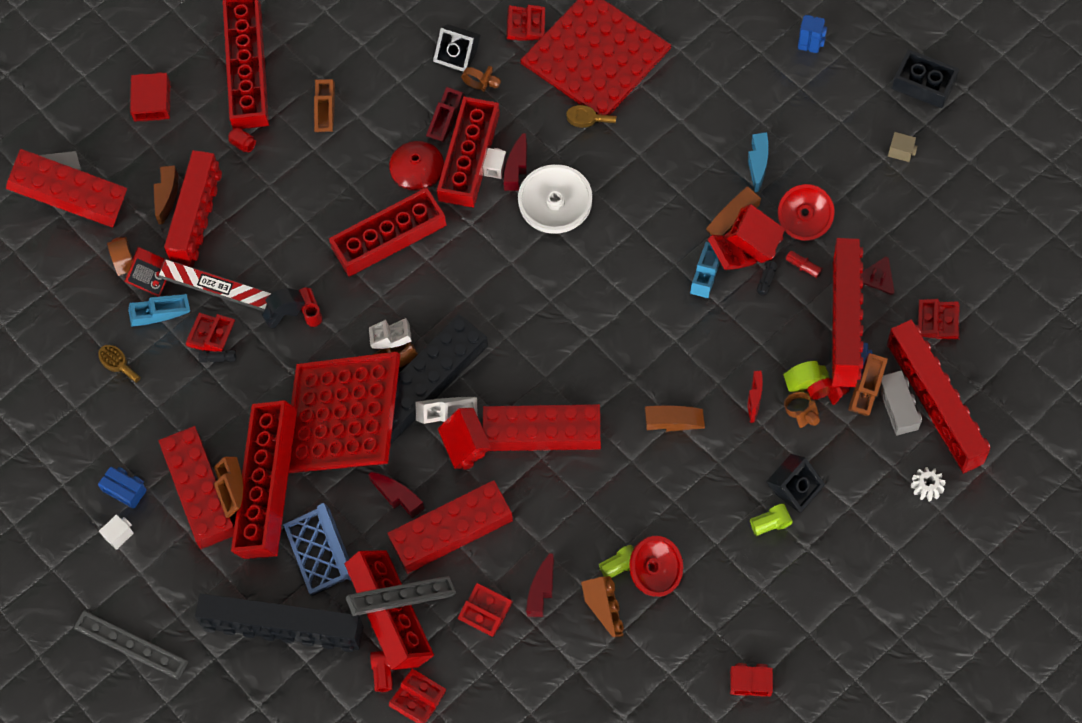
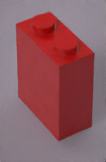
[130,72,170,122]
[726,204,785,263]
[438,408,491,470]

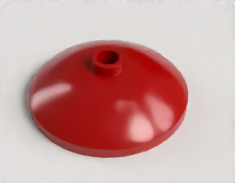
[389,141,444,191]
[778,184,834,241]
[629,536,683,597]

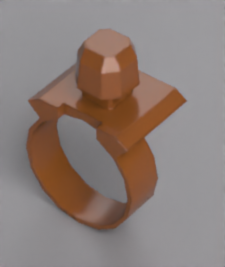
[461,66,501,92]
[784,392,820,428]

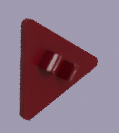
[861,257,894,295]

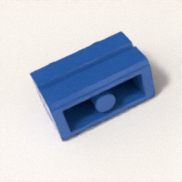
[798,15,827,53]
[98,466,147,509]

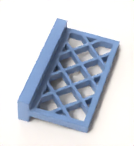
[283,503,351,596]

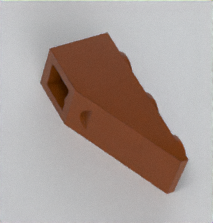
[581,576,624,637]

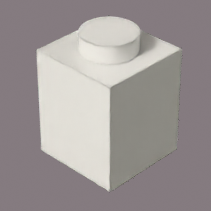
[483,148,507,179]
[99,515,134,550]

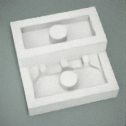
[369,318,412,349]

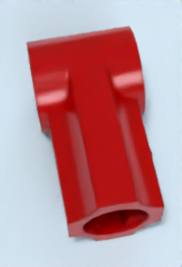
[299,287,322,327]
[370,651,393,692]

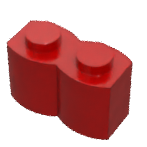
[730,663,773,696]

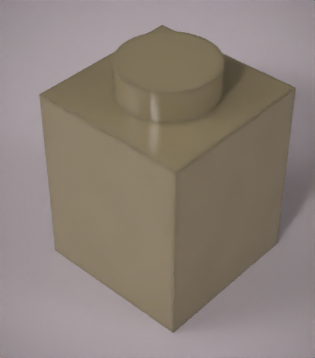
[888,132,918,162]

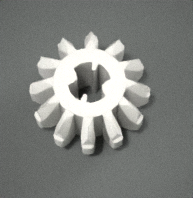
[911,467,945,502]

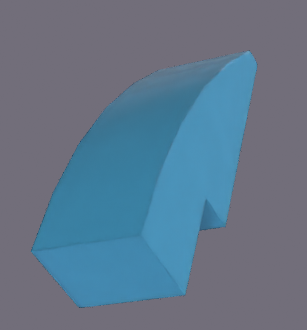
[748,132,768,192]
[690,242,720,298]
[128,294,190,327]

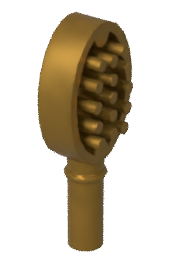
[566,105,617,128]
[98,345,141,383]

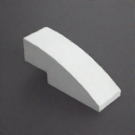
[415,397,478,424]

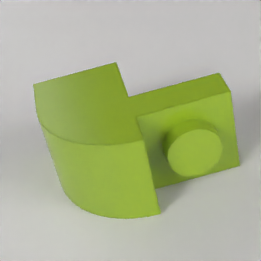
[783,361,829,392]

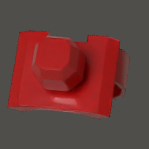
[807,378,849,406]

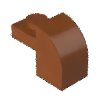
[107,237,133,276]

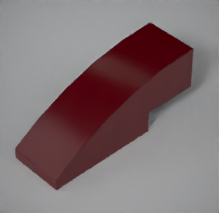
[426,87,465,142]
[504,133,527,191]
[368,472,425,518]
[526,553,554,617]

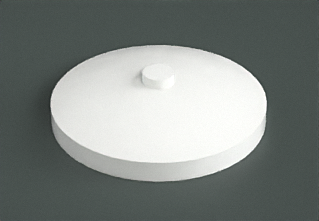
[518,165,592,233]

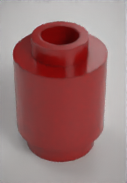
[228,128,256,153]

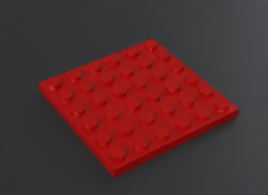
[520,0,671,115]
[289,352,400,473]

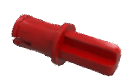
[786,251,823,279]

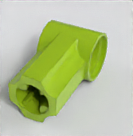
[750,504,793,536]
[599,545,634,578]

